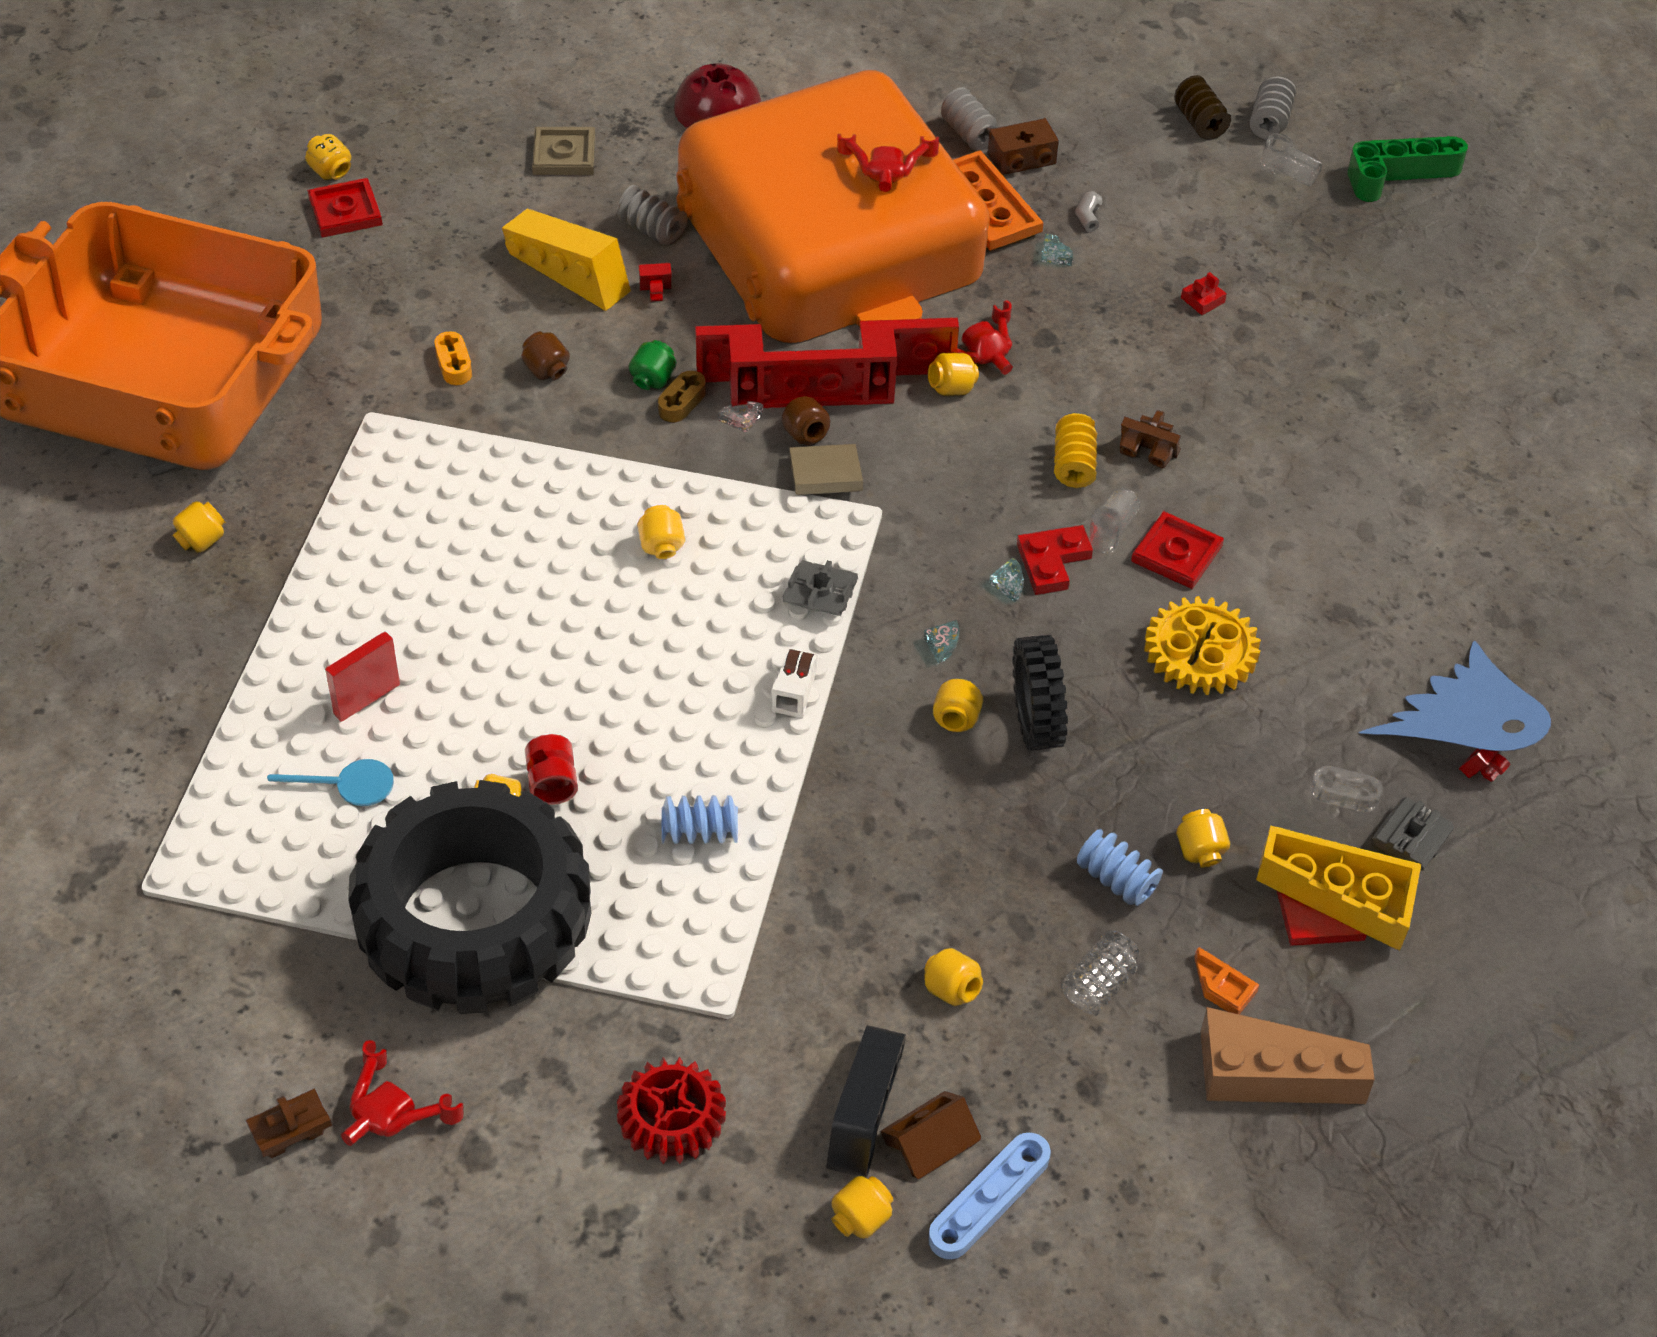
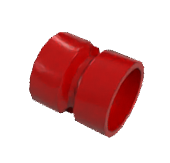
[524,734,578,805]

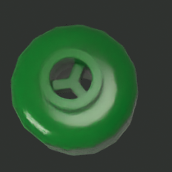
[628,340,677,390]

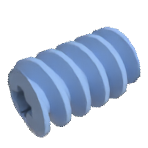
[662,795,738,844]
[1077,829,1163,906]

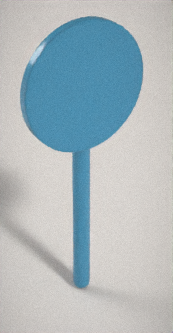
[267,759,394,806]

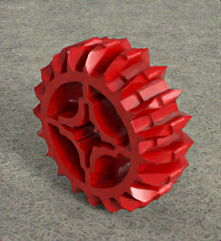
[617,1056,726,1165]

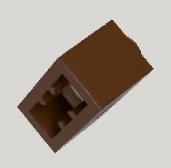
[987,118,1059,175]

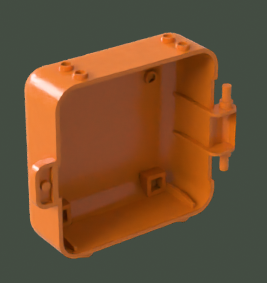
[676,70,990,343]
[0,202,322,470]

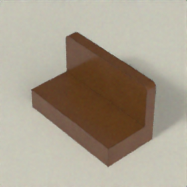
[880,1091,981,1179]

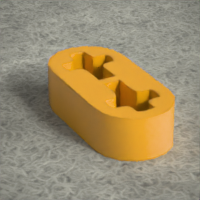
[434,331,472,385]

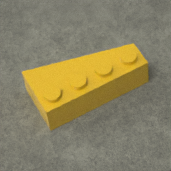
[502,208,631,311]

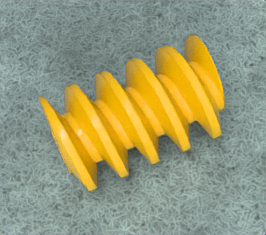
[1054,413,1097,488]

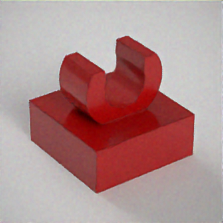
[639,263,672,302]
[1181,272,1227,315]
[1459,748,1511,782]

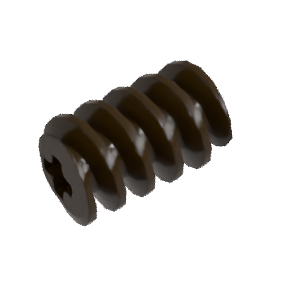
[1174,75,1232,139]

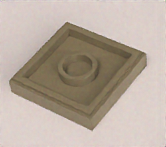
[532,127,596,175]
[789,444,863,495]

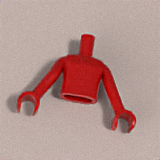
[837,134,939,192]
[957,300,1013,375]
[341,1040,464,1146]

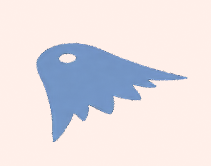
[1359,641,1551,751]

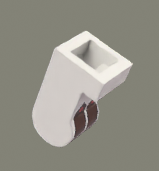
[771,649,818,718]

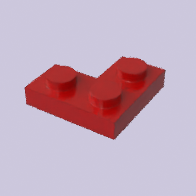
[1017,525,1093,595]

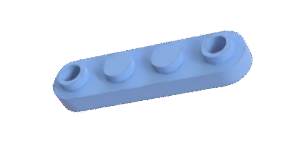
[928,1133,1051,1259]

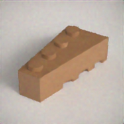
[1200,1007,1375,1104]

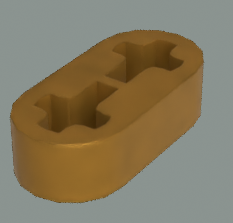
[658,371,706,423]

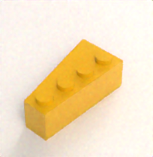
[1256,826,1421,951]

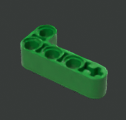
[1347,136,1468,202]

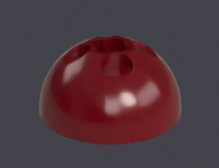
[674,63,761,128]

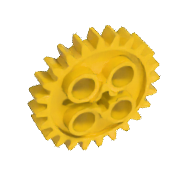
[1144,596,1261,695]

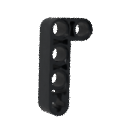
[826,1025,906,1178]

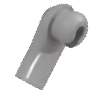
[1075,191,1103,232]

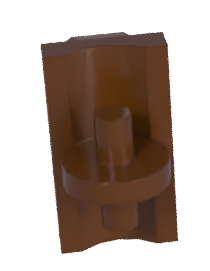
[1120,410,1181,468]
[246,1088,332,1158]

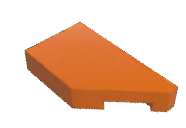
[1194,947,1259,1015]

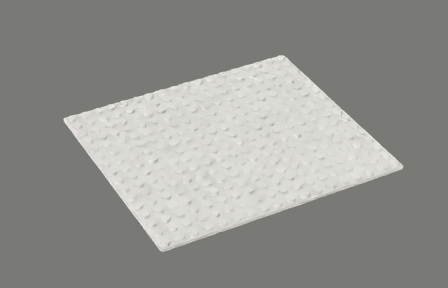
[142,412,882,1019]

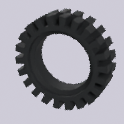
[1012,634,1068,751]

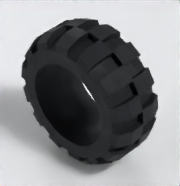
[348,780,592,1014]

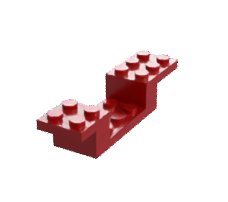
[695,318,959,409]

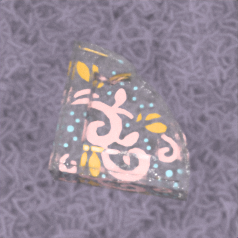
[718,401,763,433]

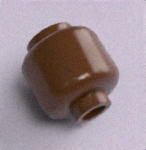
[521,331,570,380]
[782,396,831,446]

